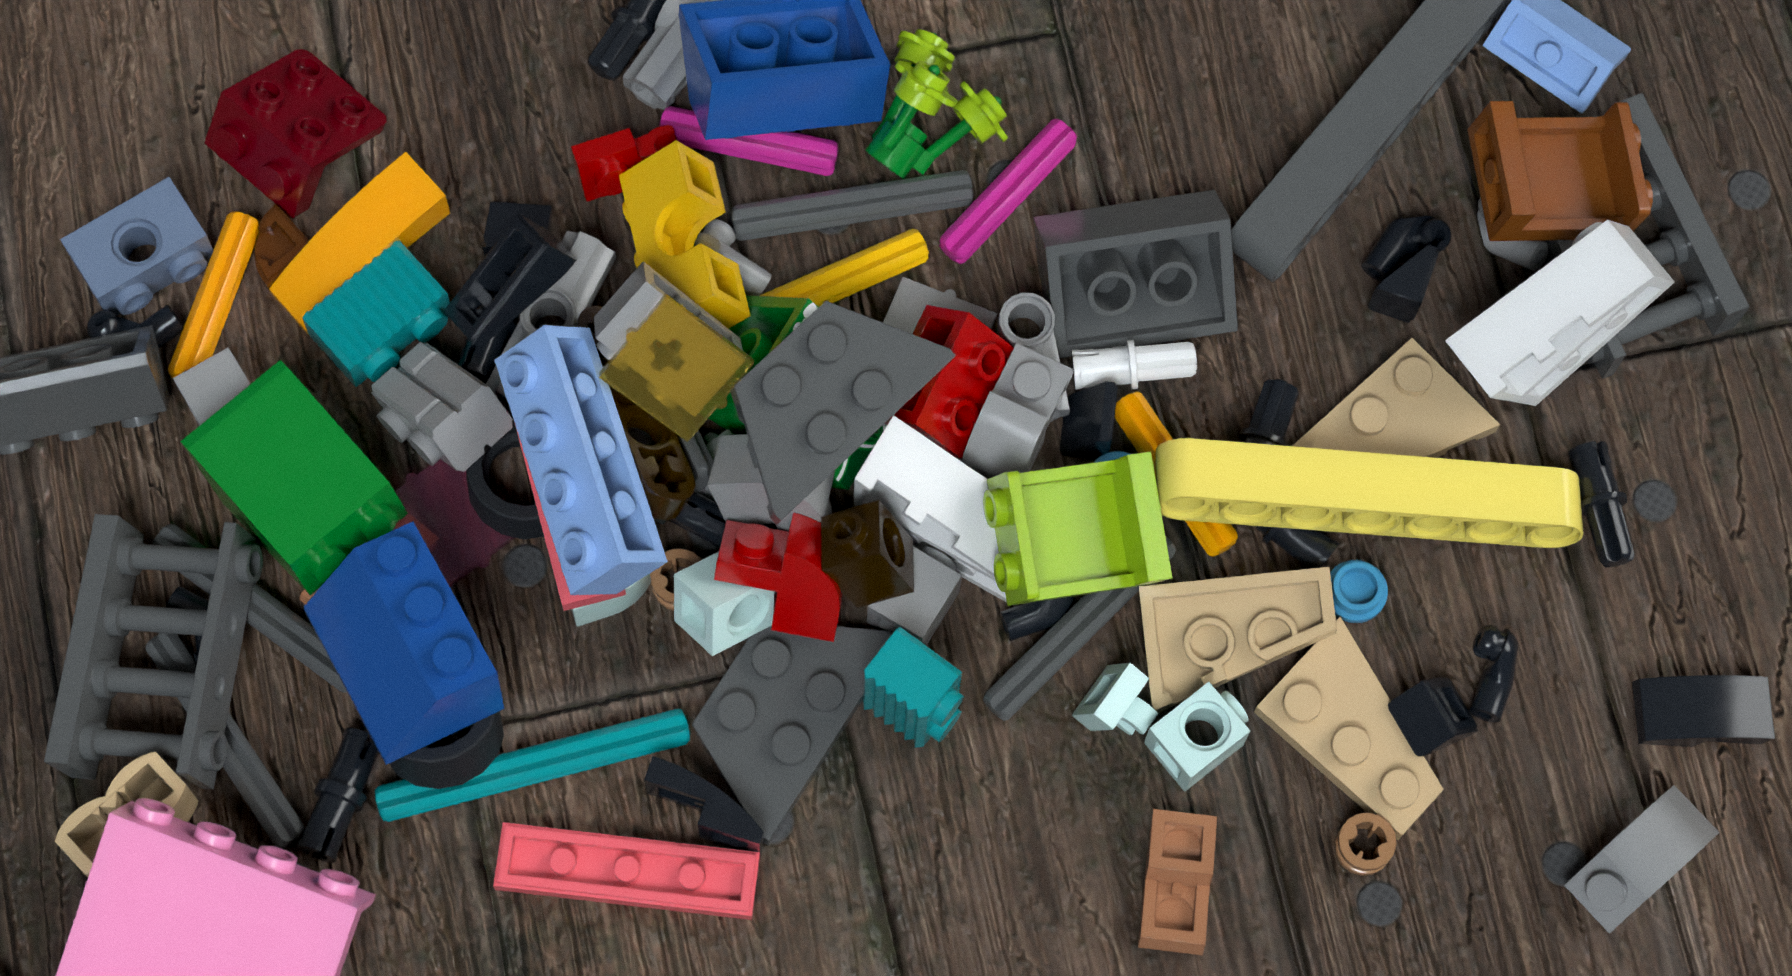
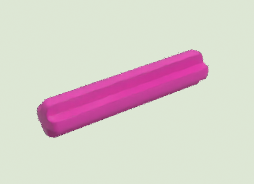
[659,106,839,176]
[939,119,1077,264]

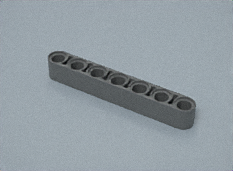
[1231,0,1511,283]

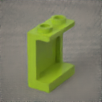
[983,452,1172,606]

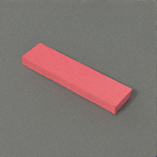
[493,822,760,920]

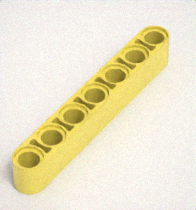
[1156,438,1583,548]

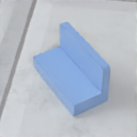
[1482,0,1631,114]

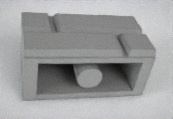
[371,342,513,472]

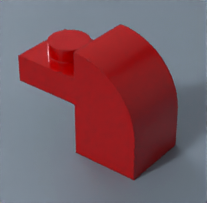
[714,512,843,642]

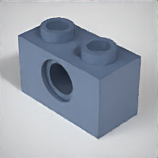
[60,177,213,316]

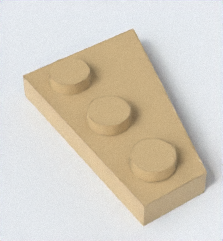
[1293,338,1500,458]
[1139,567,1337,713]
[1254,617,1444,840]

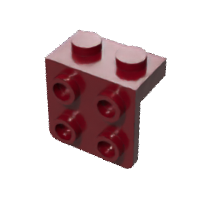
[204,49,387,218]

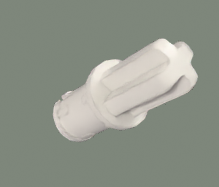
[1072,340,1197,390]

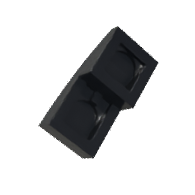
[1632,675,1775,747]
[644,756,765,857]

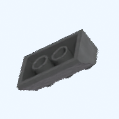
[1033,190,1238,358]
[0,325,170,455]

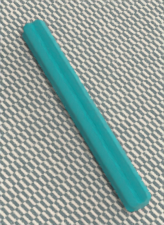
[375,709,690,822]

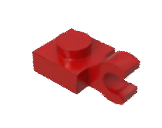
[571,125,676,202]

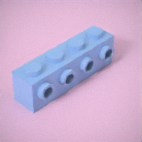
[495,325,668,595]

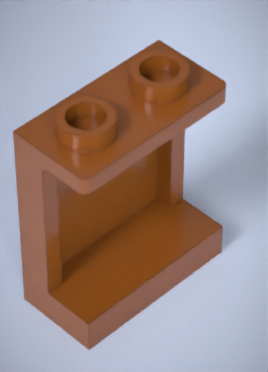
[1467,101,1653,241]

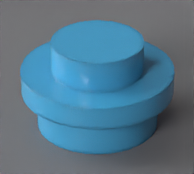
[1330,560,1388,623]

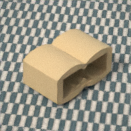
[55,752,199,877]

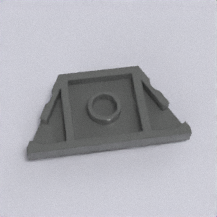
[730,301,956,525]
[692,626,894,846]

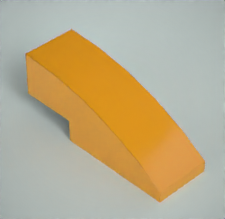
[269,152,450,337]

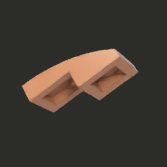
[1138,809,1217,955]

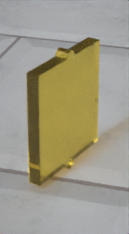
[599,293,754,442]

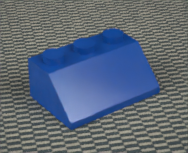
[678,0,890,140]
[304,521,505,765]

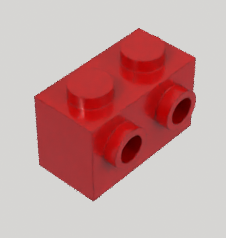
[884,305,1014,459]

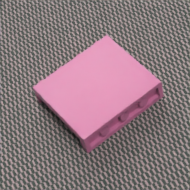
[56,798,376,976]

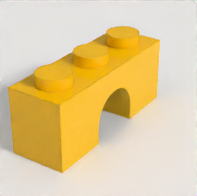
[619,140,751,341]

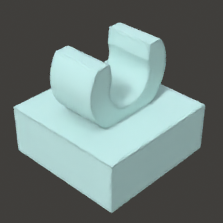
[1072,663,1158,735]

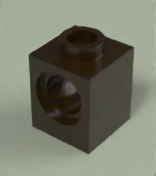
[821,500,914,609]

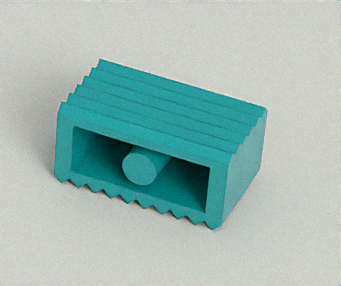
[302,240,450,387]
[863,626,964,748]

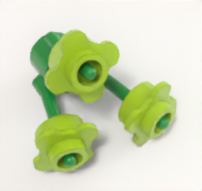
[865,29,1008,179]

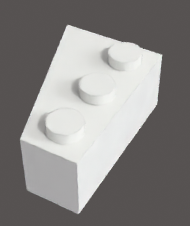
[1445,220,1675,406]
[854,415,1019,607]

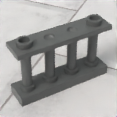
[1541,93,1750,379]
[44,514,263,790]

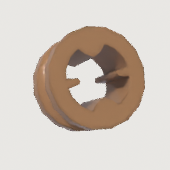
[650,548,702,611]
[1334,813,1397,876]

